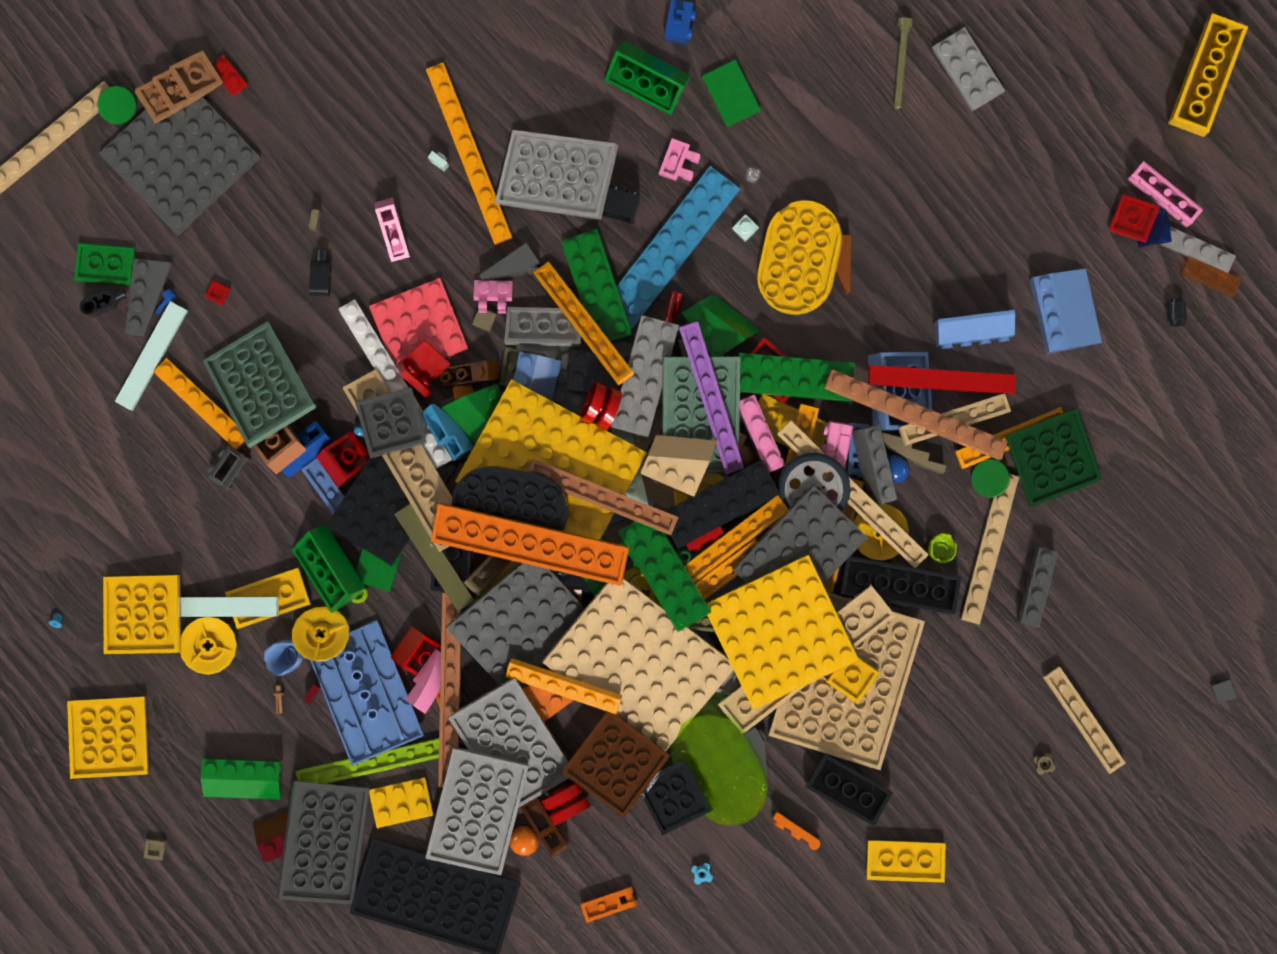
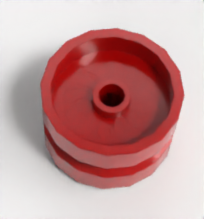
[580,381,622,431]
[541,783,591,825]

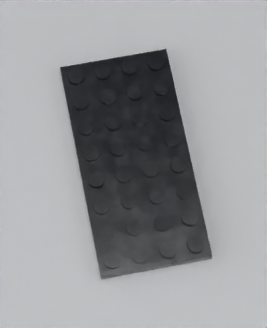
[326,403,461,567]
[350,838,521,954]

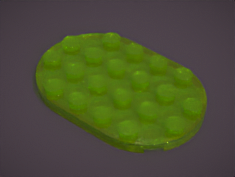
[671,714,768,826]

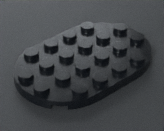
[452,466,569,531]

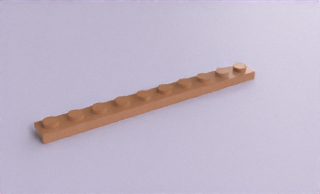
[824,370,1007,460]
[438,593,462,787]

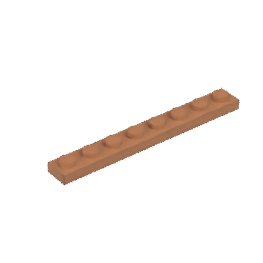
[528,459,679,535]

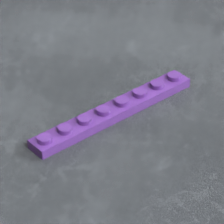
[679,321,744,474]

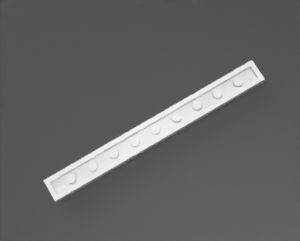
[338,300,452,470]

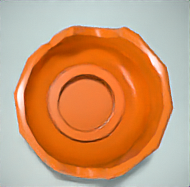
[509,826,539,856]

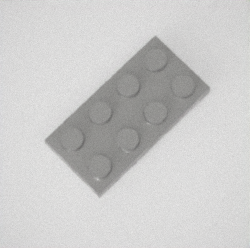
[932,27,1005,112]
[504,307,582,347]

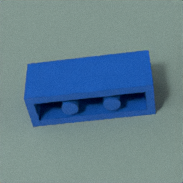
[281,421,334,478]

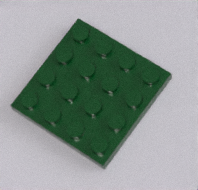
[1004,408,1102,507]

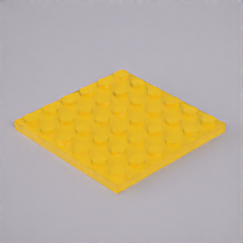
[706,554,859,710]

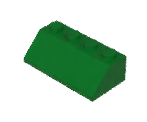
[604,41,691,115]
[292,525,366,613]
[201,758,283,800]

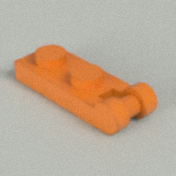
[772,811,820,850]
[580,886,638,923]

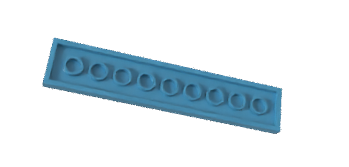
[617,166,740,330]

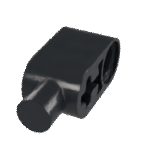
[309,250,332,297]
[79,288,127,318]

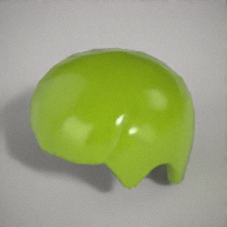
[928,533,957,564]

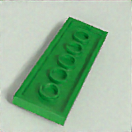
[561,229,633,343]
[739,353,855,402]
[617,521,711,633]

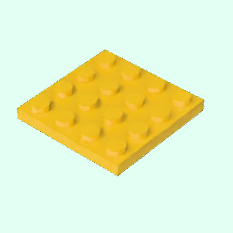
[103,575,180,654]
[67,697,149,779]

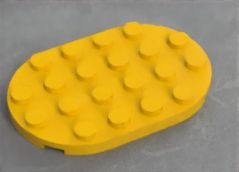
[757,201,842,315]

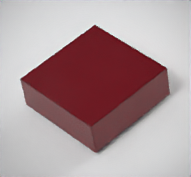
[303,684,321,704]

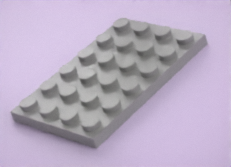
[495,130,618,220]
[448,678,569,807]
[426,746,529,876]

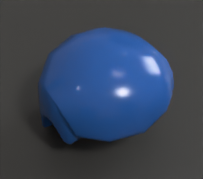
[887,455,910,483]

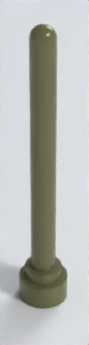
[894,17,913,109]

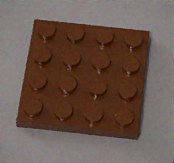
[561,711,670,818]

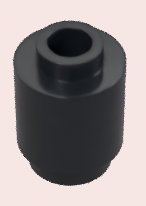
[1167,298,1187,327]

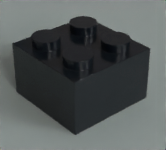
[602,185,640,224]

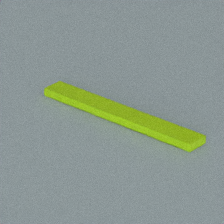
[295,738,439,784]

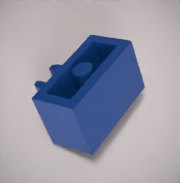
[664,0,696,45]

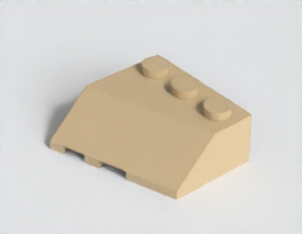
[640,435,717,496]

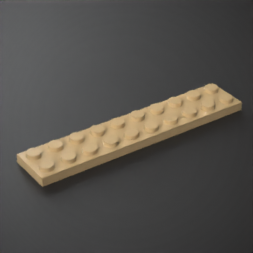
[343,369,452,552]
[718,585,895,735]

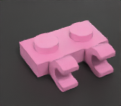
[659,138,700,181]
[474,280,513,313]

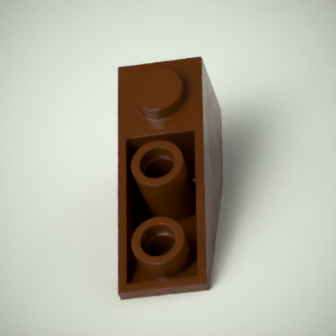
[439,360,501,388]

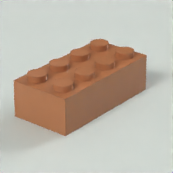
[230,414,306,474]

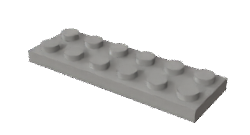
[611,315,679,438]

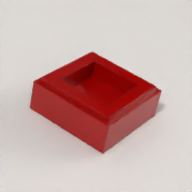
[205,280,231,306]

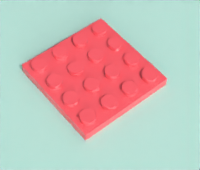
[369,278,468,369]

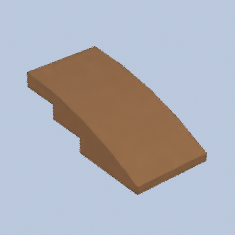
[135,51,223,124]

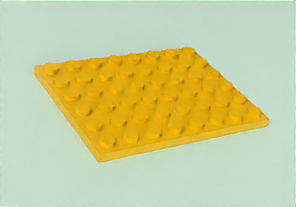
[455,379,648,540]

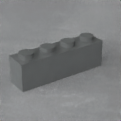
[852,425,897,505]
[1017,547,1058,627]

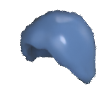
[264,640,304,676]

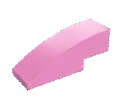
[405,649,441,714]

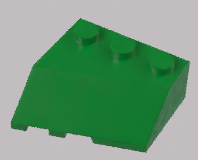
[682,294,761,356]
[440,384,502,446]

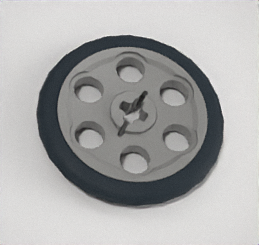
[777,453,851,512]

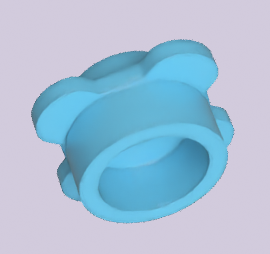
[691,863,713,885]

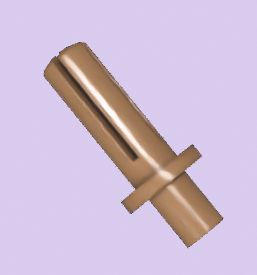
[273,685,284,714]

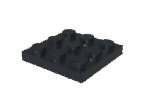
[641,758,714,836]

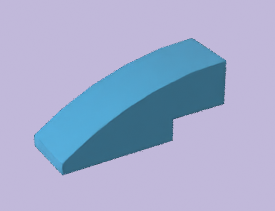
[421,404,474,461]

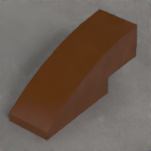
[520,797,569,858]

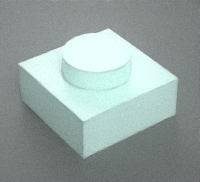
[428,151,449,172]
[732,214,759,242]

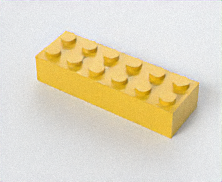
[1168,13,1248,137]

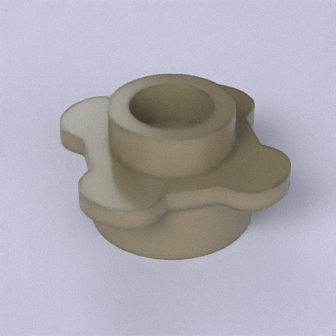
[1034,753,1055,775]

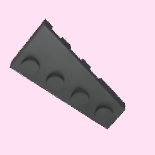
[125,259,173,337]

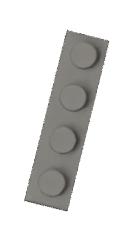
[1157,225,1236,274]

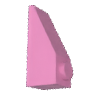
[375,198,410,262]

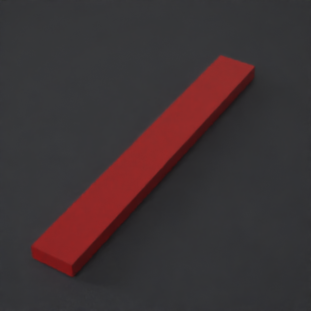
[868,365,1016,395]

